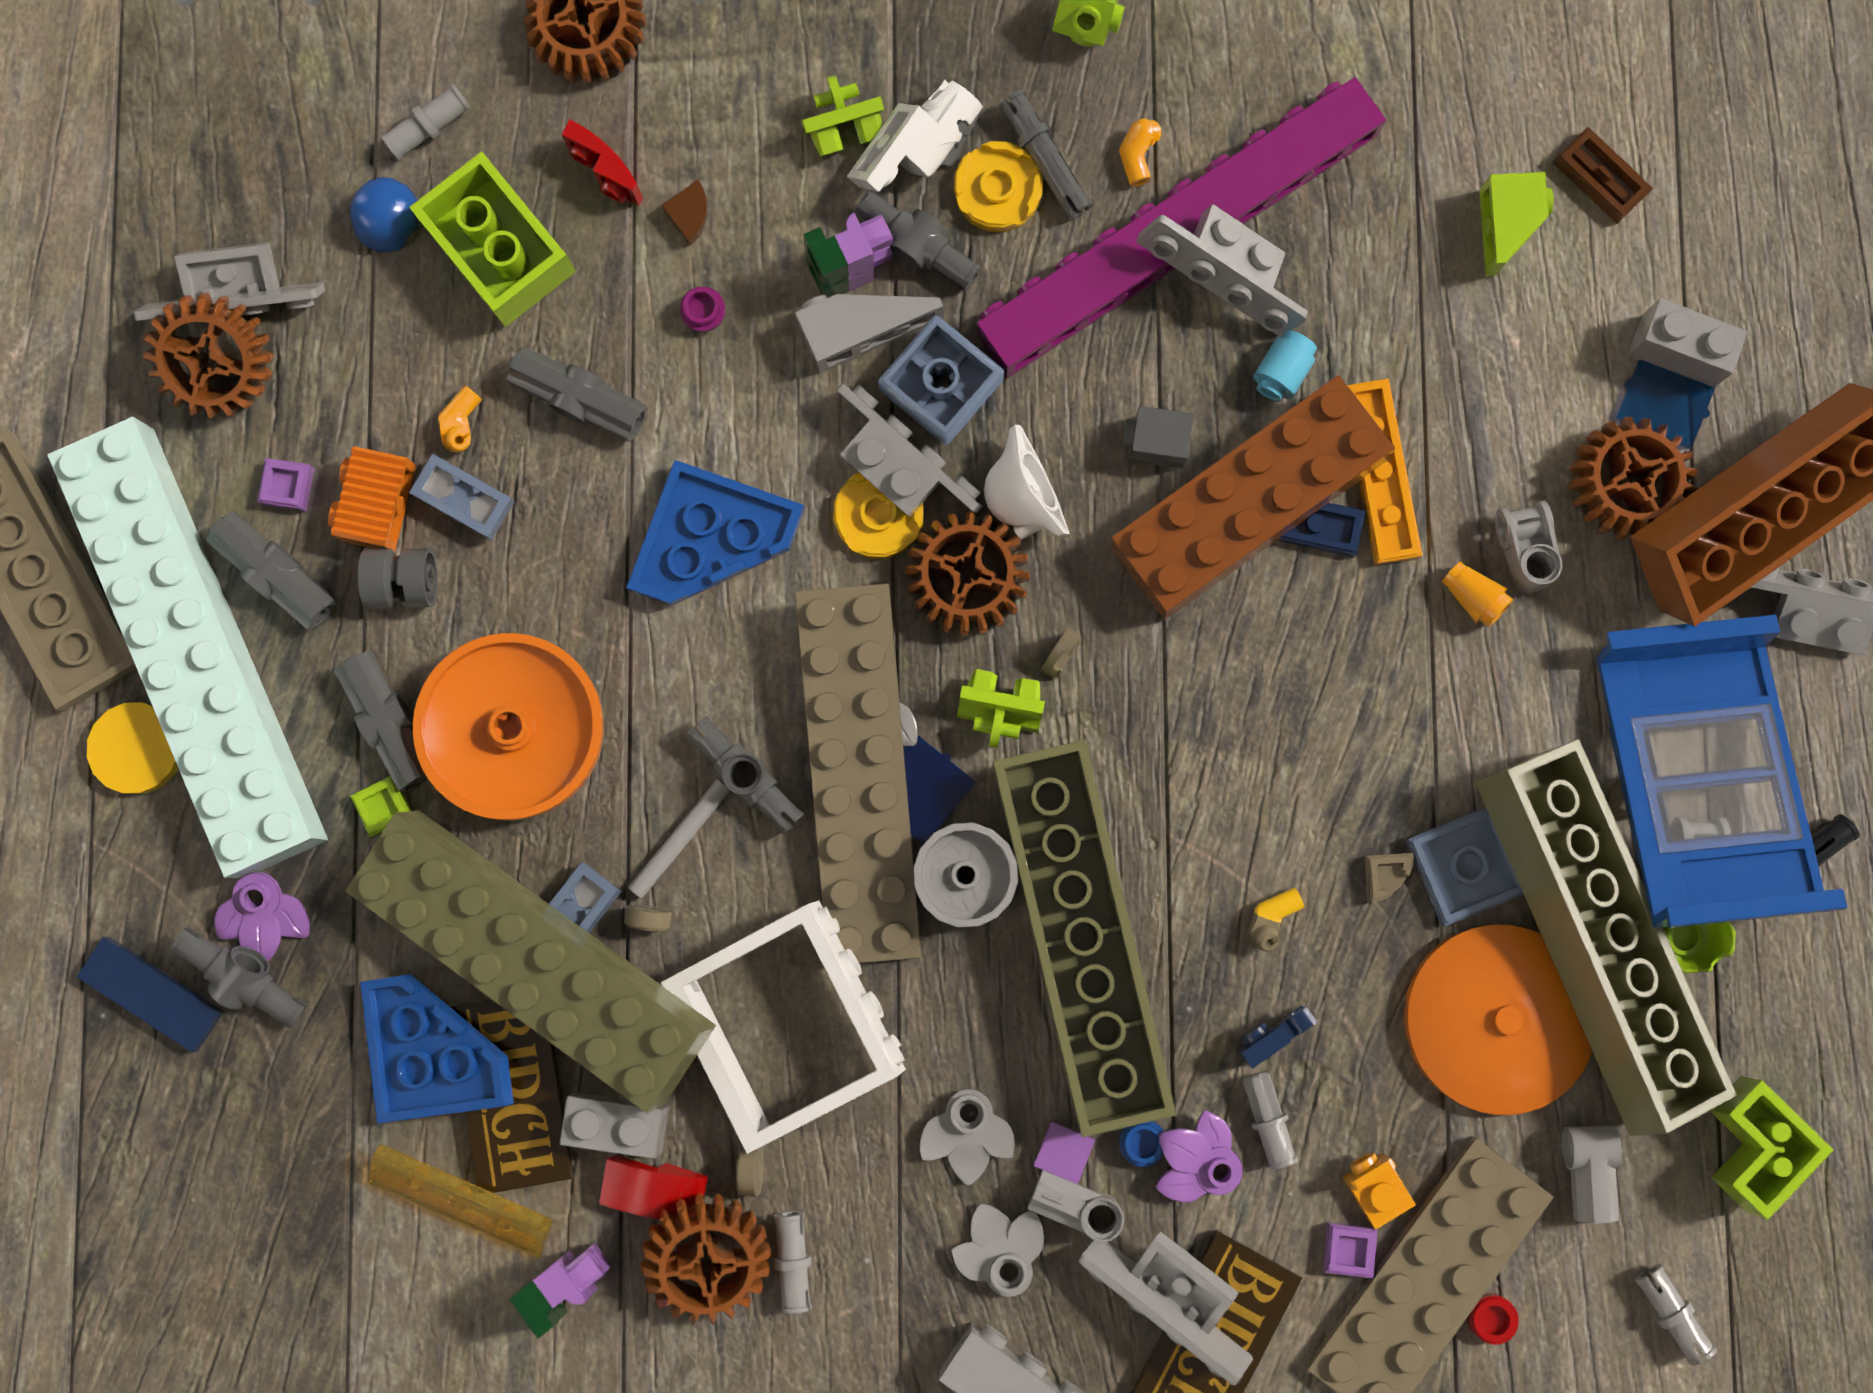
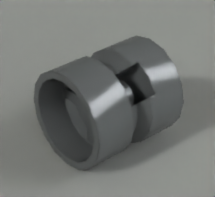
[358,548,438,608]

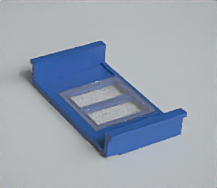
[1596,615,1848,928]

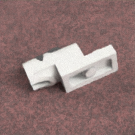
[847,80,983,192]

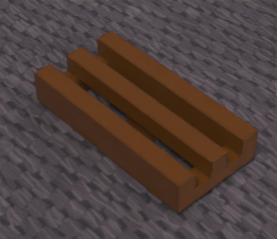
[1552,127,1653,224]

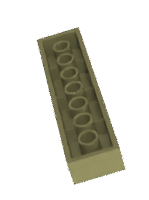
[1475,739,1737,1136]
[992,740,1176,1138]
[345,810,716,1114]

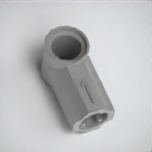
[1562,1125,1622,1224]
[1027,1169,1124,1242]

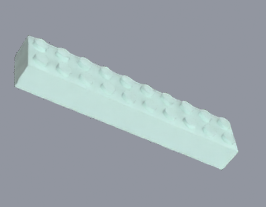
[47,417,328,879]

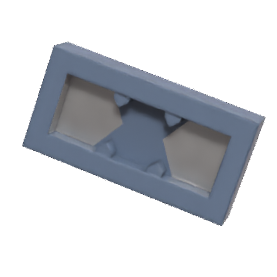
[409,453,515,541]
[549,862,622,933]

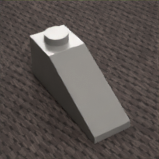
[795,294,943,374]

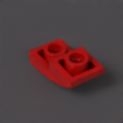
[561,119,643,206]
[599,1154,708,1219]

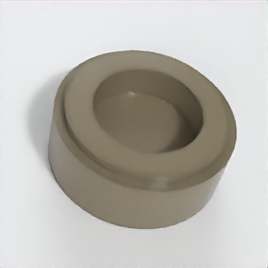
[623,905,672,931]
[735,1148,764,1197]

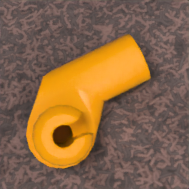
[1119,118,1161,188]
[438,385,482,453]

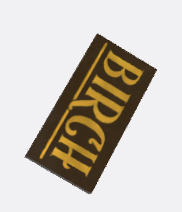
[451,1000,575,1196]
[1131,1229,1303,1393]

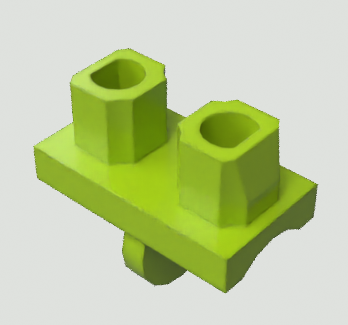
[801,75,885,157]
[957,669,1045,749]

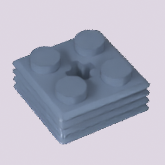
[878,315,1004,445]

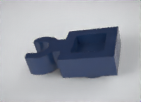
[1235,1005,1317,1069]

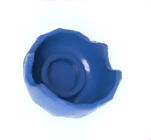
[349,177,419,252]

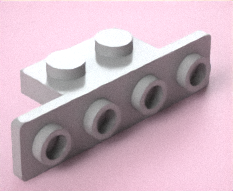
[1137,204,1308,336]
[133,242,325,321]
[837,383,983,517]
[1752,567,1873,655]
[1078,1231,1253,1385]

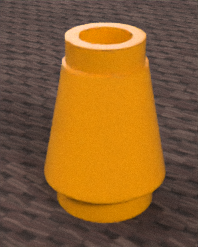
[1442,562,1513,628]

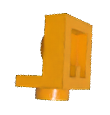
[1342,1152,1416,1230]

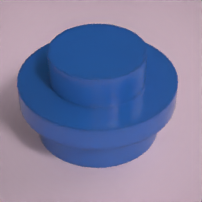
[1119,1121,1164,1167]

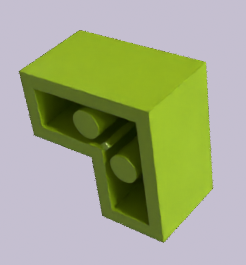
[1709,1076,1833,1220]

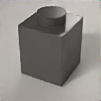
[1122,406,1194,469]

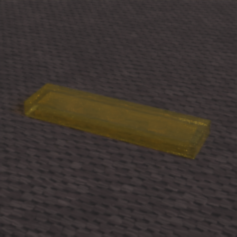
[368,1145,553,1259]

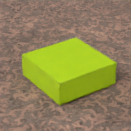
[350,776,412,838]

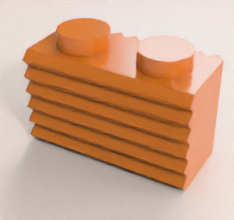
[328,446,417,552]

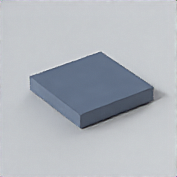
[1405,807,1524,926]

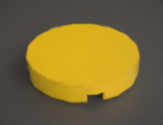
[954,141,1043,232]
[833,472,924,559]
[87,702,178,794]

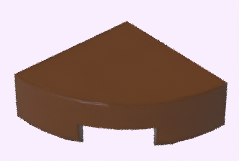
[662,179,708,245]

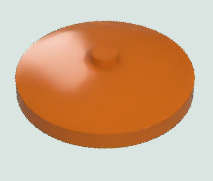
[413,633,604,821]
[1404,925,1592,1115]

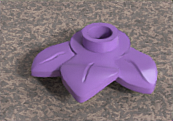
[214,872,310,961]
[1155,1110,1243,1202]

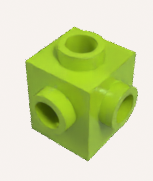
[1052,0,1125,47]

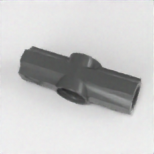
[506,346,648,443]
[206,511,338,631]
[334,651,428,791]

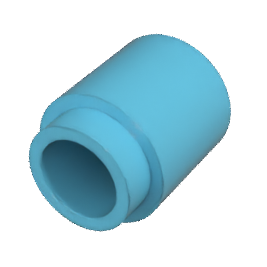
[1253,330,1317,402]

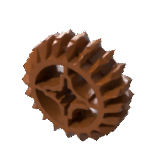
[523,0,646,85]
[143,293,274,419]
[1568,417,1698,540]
[905,511,1030,637]
[640,1193,771,1325]

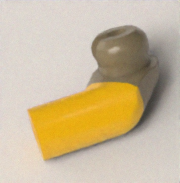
[1249,887,1304,952]

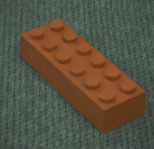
[1111,375,1395,620]
[1630,383,1873,627]

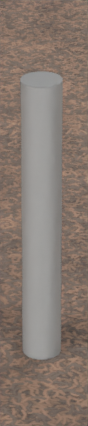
[628,779,730,899]

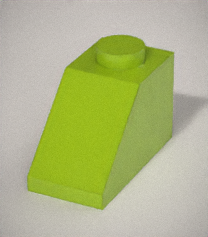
[1479,172,1554,277]

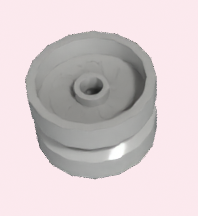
[914,823,1018,927]

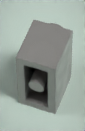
[1627,298,1748,389]
[560,1092,670,1159]

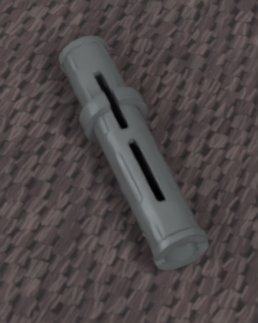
[999,90,1093,221]

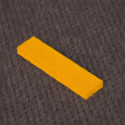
[1347,378,1423,566]

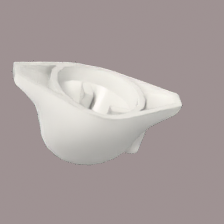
[984,425,1070,540]

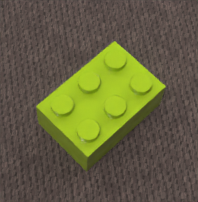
[409,151,576,327]

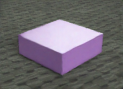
[257,458,315,512]
[1033,1120,1095,1184]
[1323,1222,1378,1278]

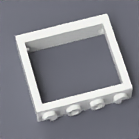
[661,900,906,1154]

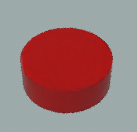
[1467,1293,1519,1345]

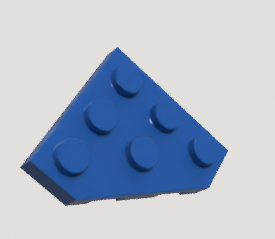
[627,460,805,606]
[360,974,514,1124]

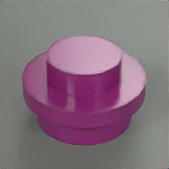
[680,286,726,332]

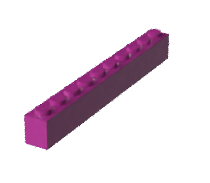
[977,76,1386,379]

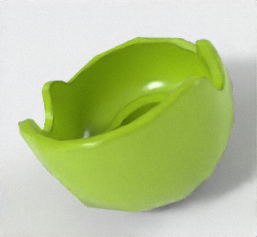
[1663,922,1736,973]

